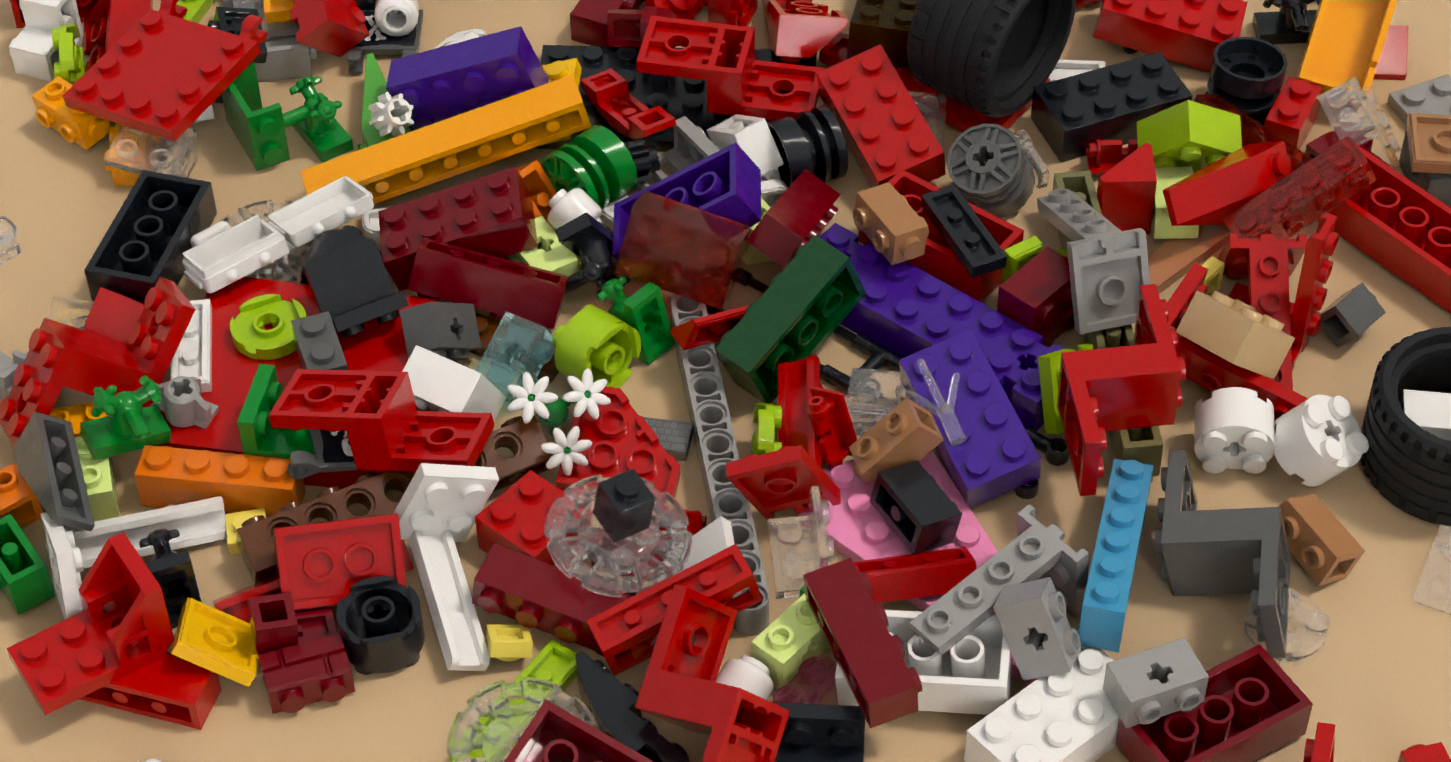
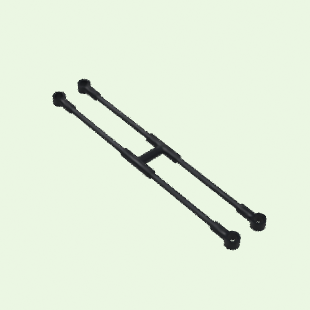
[676,251,1069,499]

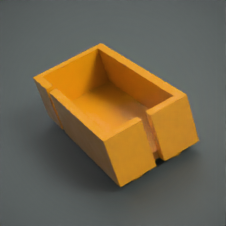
[1296,0,1397,110]

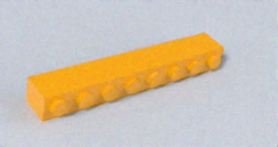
[301,74,592,204]

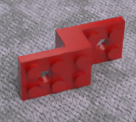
[636,15,824,120]
[268,369,495,473]

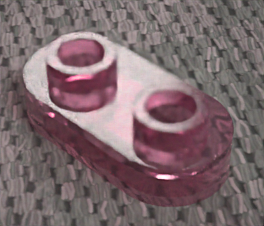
[772,656,836,705]

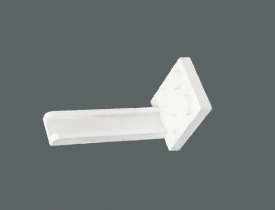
[394,463,499,671]
[41,496,227,620]

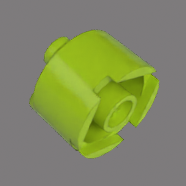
[552,304,641,388]

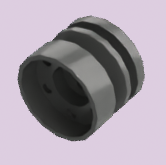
[947,123,1035,218]

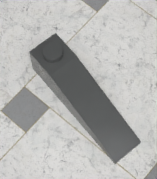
[14,412,95,532]

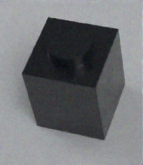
[593,469,655,543]

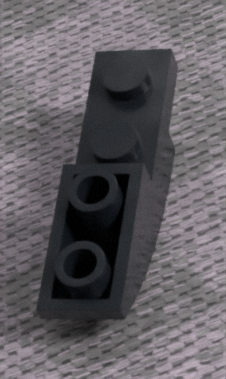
[575,651,690,762]

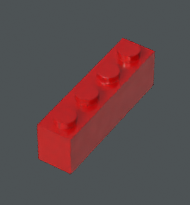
[80,651,221,730]

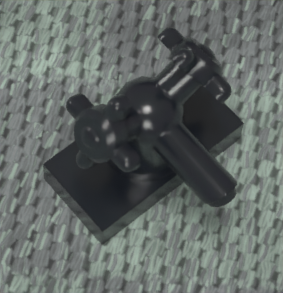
[1252,0,1320,45]
[555,212,630,295]
[139,529,201,628]

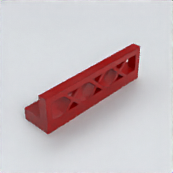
[586,544,763,676]

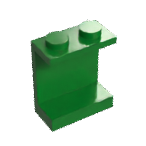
[222,61,290,171]

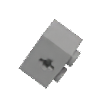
[993,577,1081,681]
[1103,637,1209,728]

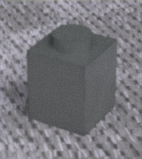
[1319,282,1386,348]

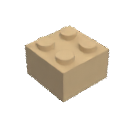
[1176,290,1295,379]

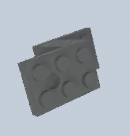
[1155,450,1291,658]

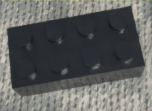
[1031,52,1193,163]
[84,170,217,303]

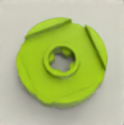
[52,24,85,85]
[230,294,307,360]
[751,403,782,455]

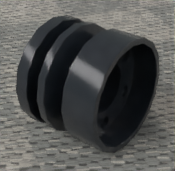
[1204,37,1288,129]
[767,105,848,188]

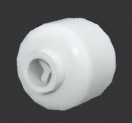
[374,0,419,37]
[547,188,602,229]
[715,655,773,700]

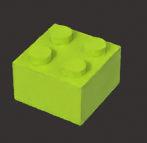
[1137,100,1242,174]

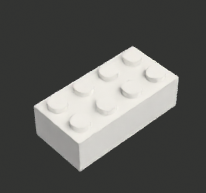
[835,610,1013,715]
[964,646,1120,762]

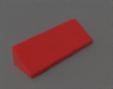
[670,304,750,350]
[853,547,976,604]

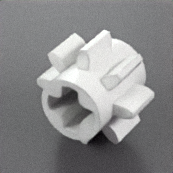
[368,92,414,137]

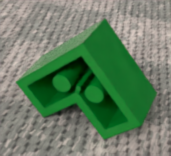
[0,514,55,615]

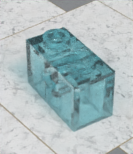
[476,311,555,403]

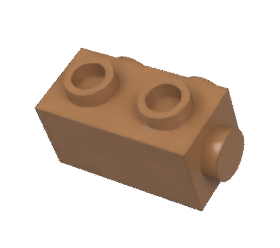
[853,182,929,265]
[849,398,944,483]
[1279,493,1365,586]

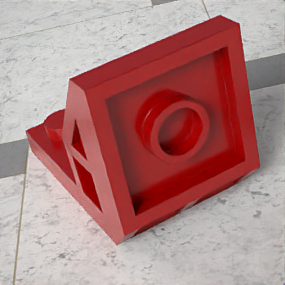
[7,532,174,716]

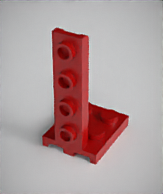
[1229,213,1339,371]
[1217,233,1307,390]
[1167,263,1307,423]
[726,355,841,521]

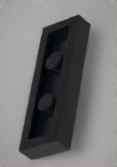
[921,184,1007,278]

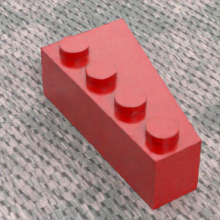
[290,0,370,57]

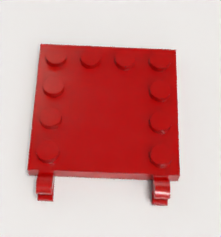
[62,0,268,142]

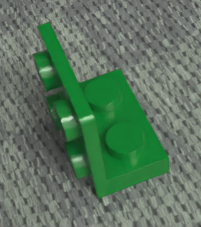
[237,364,314,459]

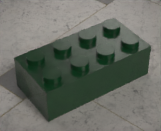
[715,235,866,404]

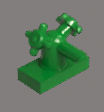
[283,76,354,163]
[597,276,675,365]
[80,376,171,460]

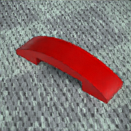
[580,68,676,140]

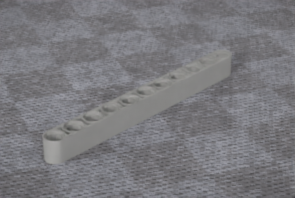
[671,289,769,636]

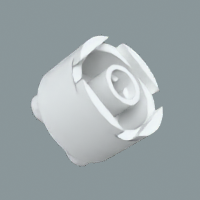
[1194,387,1275,474]
[1273,395,1369,487]

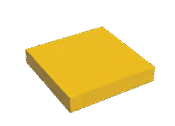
[171,597,259,687]

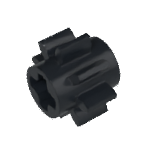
[624,138,660,183]

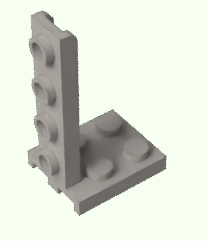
[1037,189,1150,334]
[909,504,1089,655]

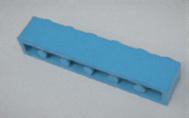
[1078,459,1154,653]

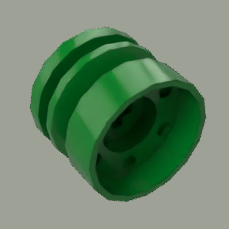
[541,125,638,209]

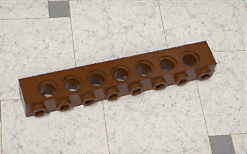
[236,415,553,584]

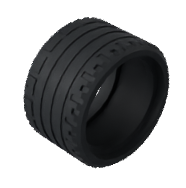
[907,0,1076,119]
[1360,327,1451,526]

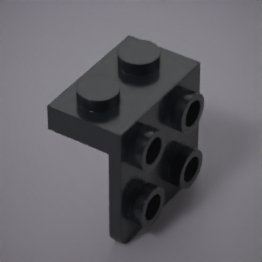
[303,238,409,338]

